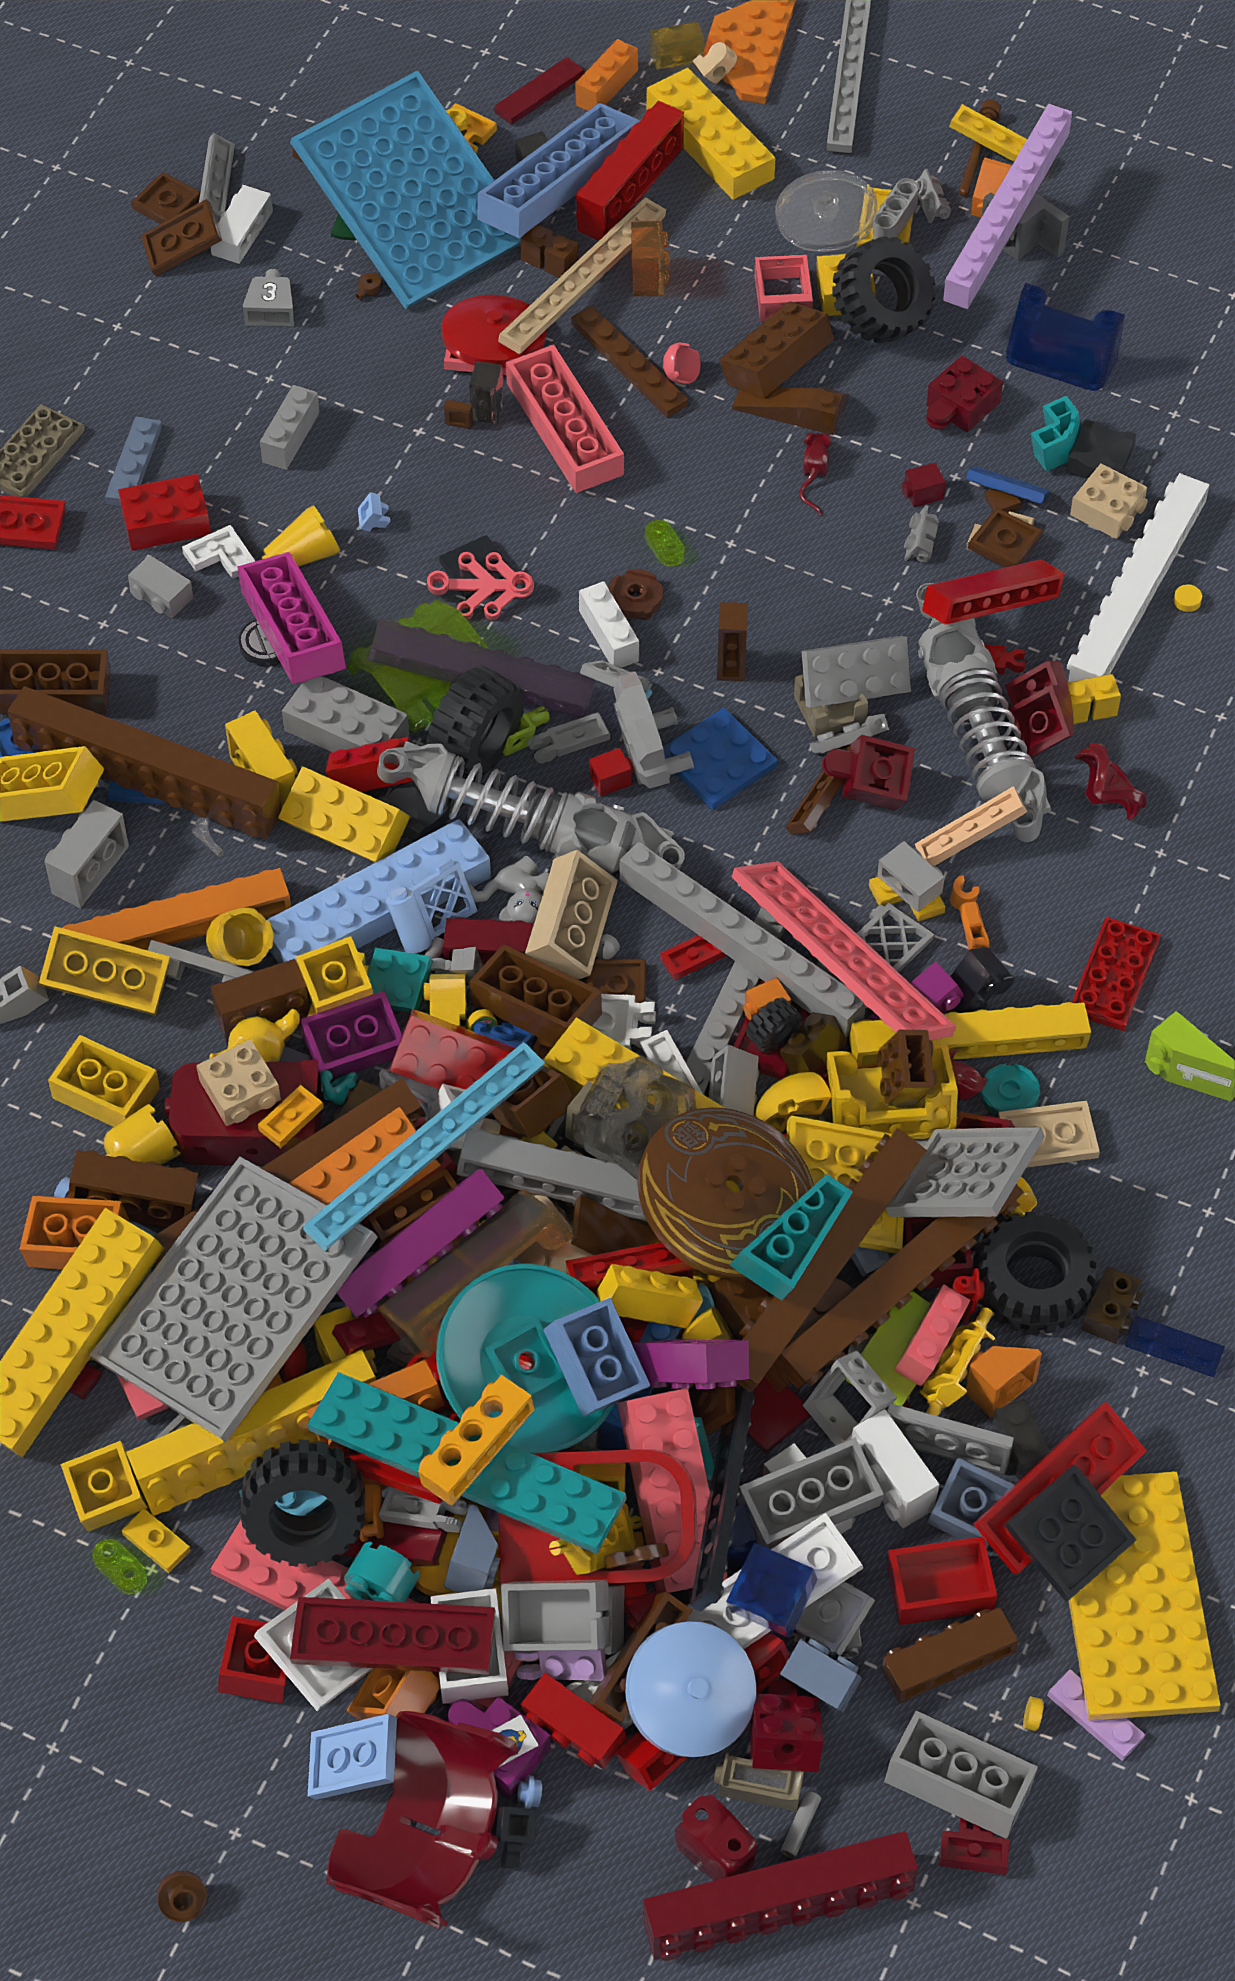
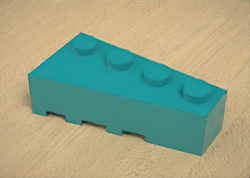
[730,1174,853,1301]

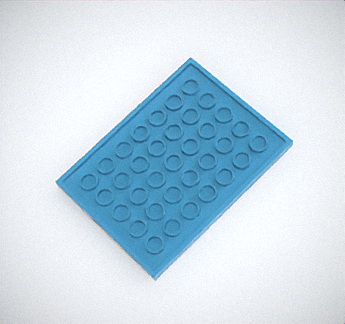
[290,70,522,310]

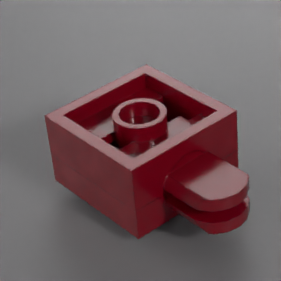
[926,355,1003,433]
[822,735,915,811]
[748,1680,823,1772]

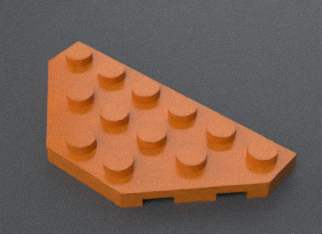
[704,0,797,104]

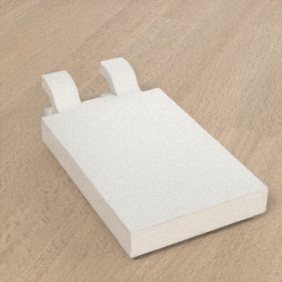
[592,994,656,1050]

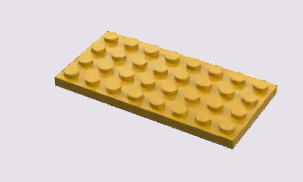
[1069,1472,1221,1721]

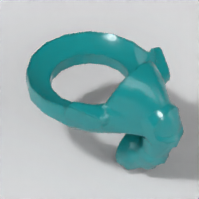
[320,1070,359,1105]

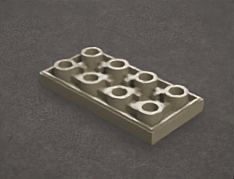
[0,404,85,497]

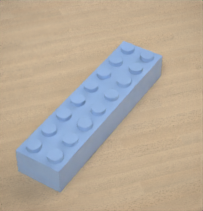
[268,818,491,964]

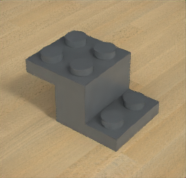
[982,192,1069,261]

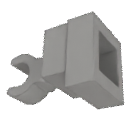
[431,947,483,986]

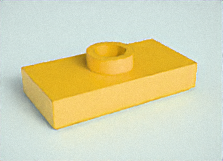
[121,1508,191,1574]

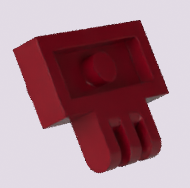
[939,1817,1010,1875]

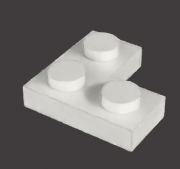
[182,525,255,579]

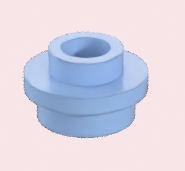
[517,1775,542,1809]

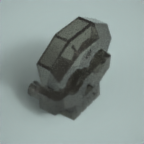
[574,1056,697,1180]

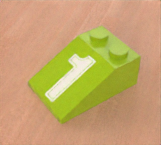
[1145,1011,1235,1101]

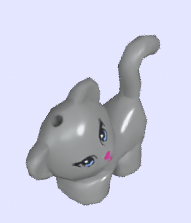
[467,856,549,923]

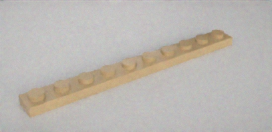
[498,197,666,354]

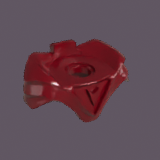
[1074,743,1147,821]

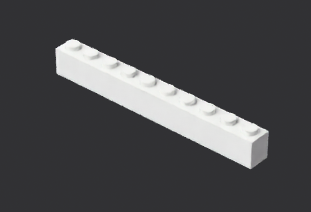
[1067,473,1209,682]

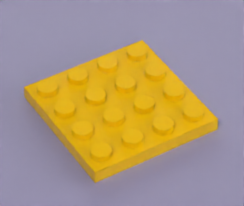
[786,1115,904,1253]

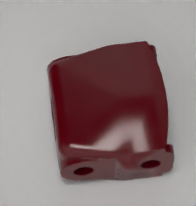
[675,1794,757,1880]

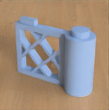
[386,859,478,954]

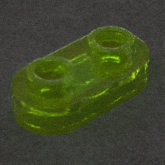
[645,520,685,567]
[92,1539,147,1595]

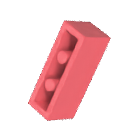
[894,1284,970,1386]

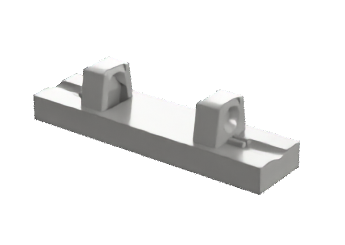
[148,940,255,982]

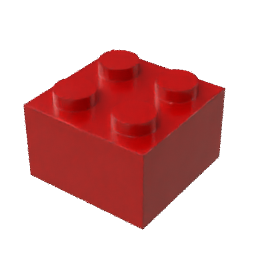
[218,1616,288,1704]

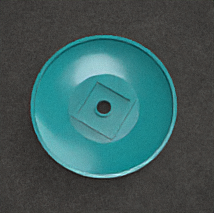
[436,1264,614,1453]

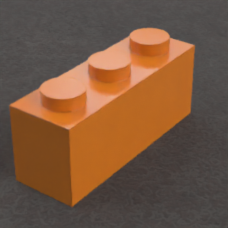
[575,39,638,111]

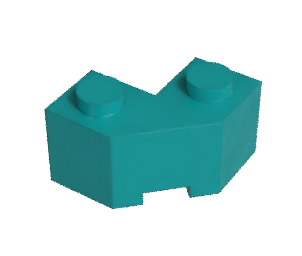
[1031,396,1081,472]

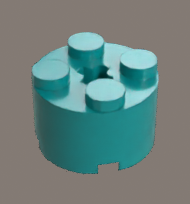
[344,1542,420,1602]

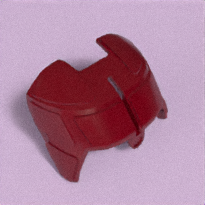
[326,1711,519,1930]

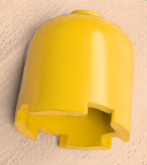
[206,907,274,966]
[104,1104,180,1165]

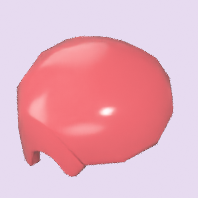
[663,342,701,384]

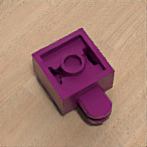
[448,1697,551,1799]

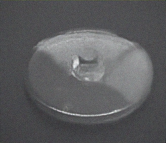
[775,170,878,252]

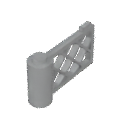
[816,903,934,1009]

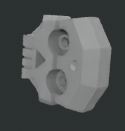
[613,671,694,789]

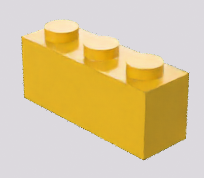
[596,1264,703,1328]

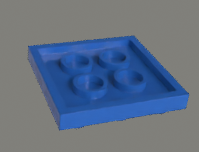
[663,707,778,810]

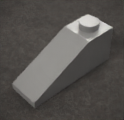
[0,965,49,1024]

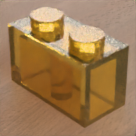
[650,21,705,70]

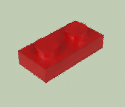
[660,935,725,981]

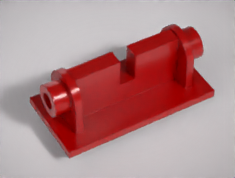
[951,1268,984,1325]

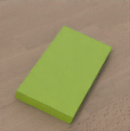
[845,1291,930,1406]

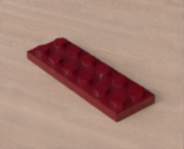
[290,1597,496,1675]

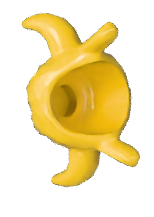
[209,1009,300,1062]

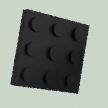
[1003,1464,1136,1602]

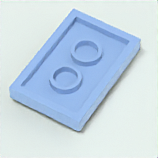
[307,1714,397,1800]

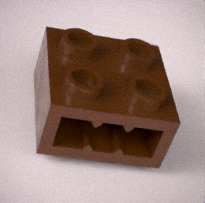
[877,1029,936,1106]

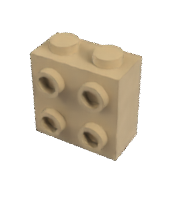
[1070,463,1148,539]
[196,1039,281,1126]

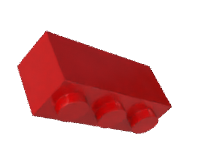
[326,737,413,792]
[521,1673,627,1770]

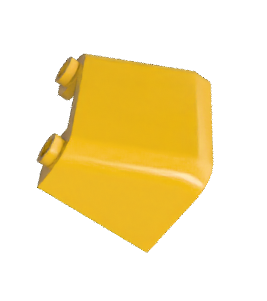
[827,1044,958,1140]

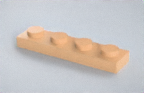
[915,786,1027,866]

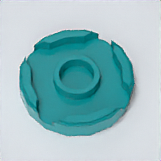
[980,1064,1040,1117]

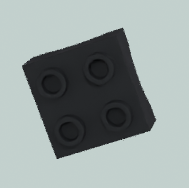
[1067,419,1136,478]
[380,781,452,842]

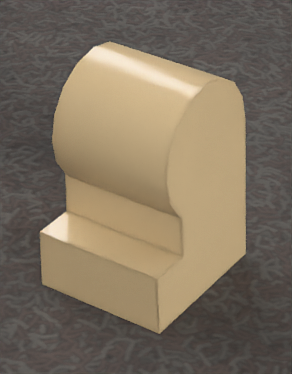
[693,42,737,85]

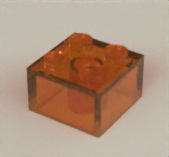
[631,221,670,297]

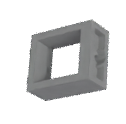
[803,1351,897,1445]

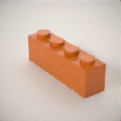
[307,1360,444,1450]

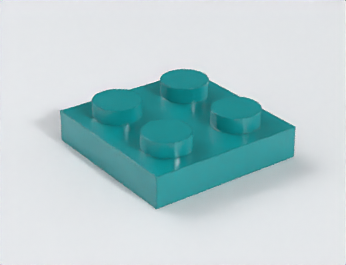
[367,948,433,1013]

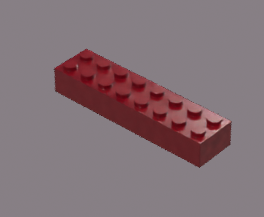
[643,1831,918,1961]

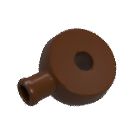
[355,273,382,300]

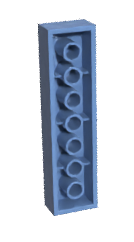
[477,103,640,238]

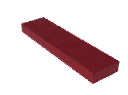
[494,57,584,125]

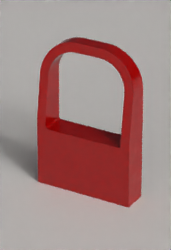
[498,1449,697,1584]

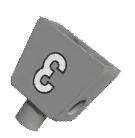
[243,269,295,327]

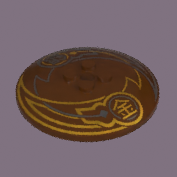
[637,1107,814,1280]

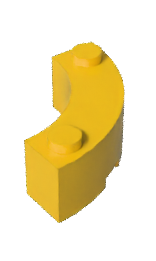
[424,974,466,1029]

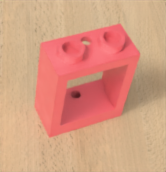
[754,255,813,322]

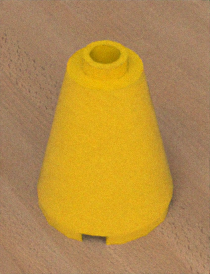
[261,505,340,567]

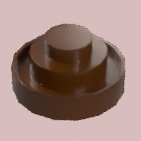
[156,1871,207,1922]

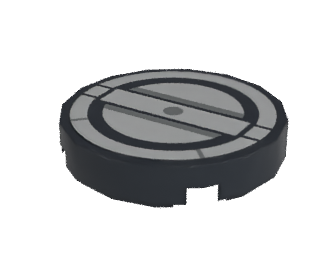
[239,619,280,667]

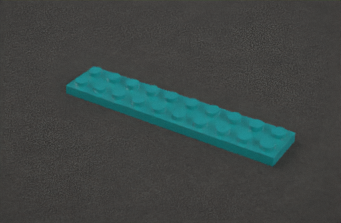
[307,1372,627,1554]

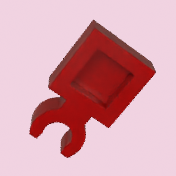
[984,645,1025,674]

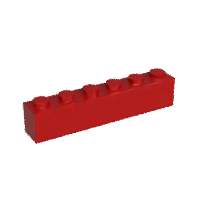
[922,559,1065,625]
[615,1632,790,1791]

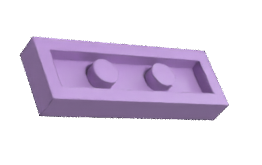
[1047,1670,1145,1761]

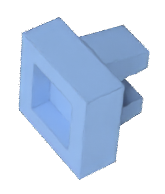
[358,492,390,532]

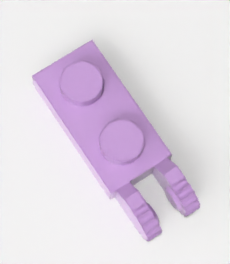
[514,1648,607,1681]

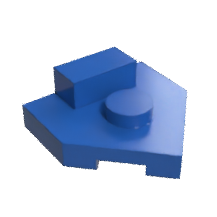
[473,1022,538,1049]

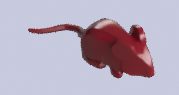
[799,432,831,516]

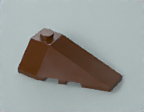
[732,387,849,435]

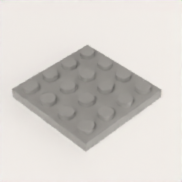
[886,1127,1045,1217]

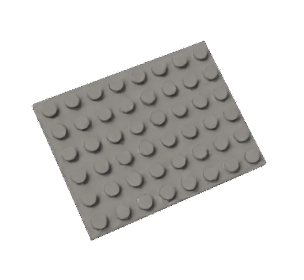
[89,1157,377,1443]

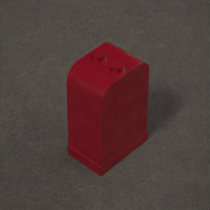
[165,1060,323,1166]

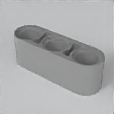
[872,178,919,240]

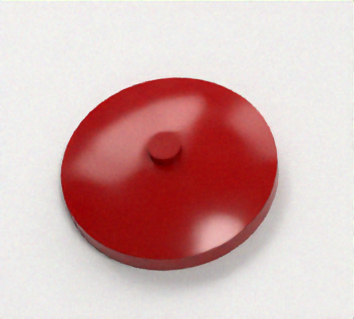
[442,295,546,369]

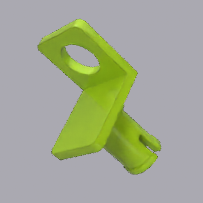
[503,706,550,756]

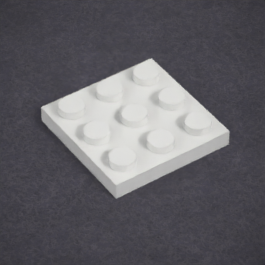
[254,1579,374,1711]

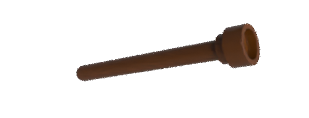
[959,100,1001,196]

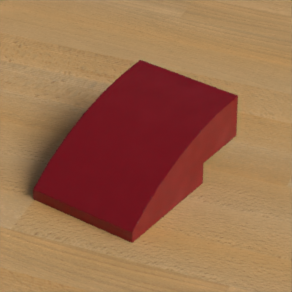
[1005,660,1074,759]

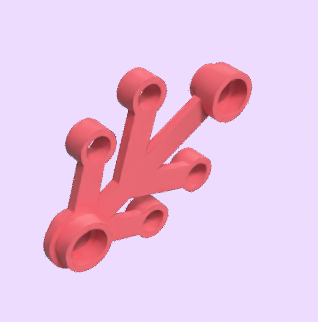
[427,552,534,621]

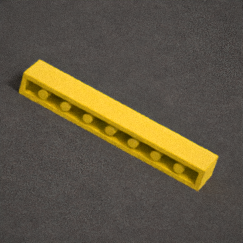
[849,1002,1092,1068]

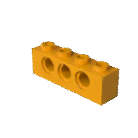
[418,1375,535,1506]

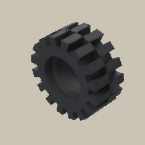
[746,997,802,1053]

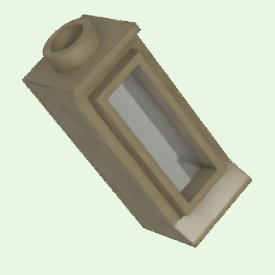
[714,1753,804,1812]

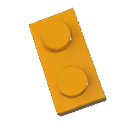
[258,1085,323,1148]

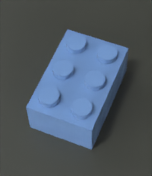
[543,1298,650,1417]

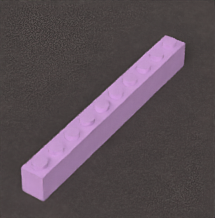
[943,104,1072,309]

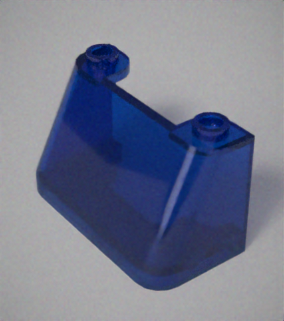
[1005,283,1125,391]

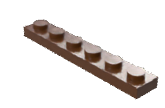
[571,305,688,418]

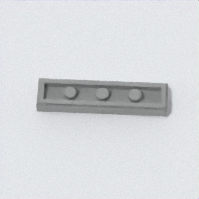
[199,133,235,223]

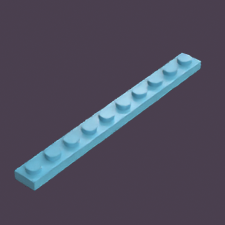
[303,1042,545,1251]

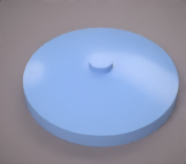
[626,1621,756,1757]

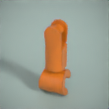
[950,875,989,950]
[359,1477,387,1542]

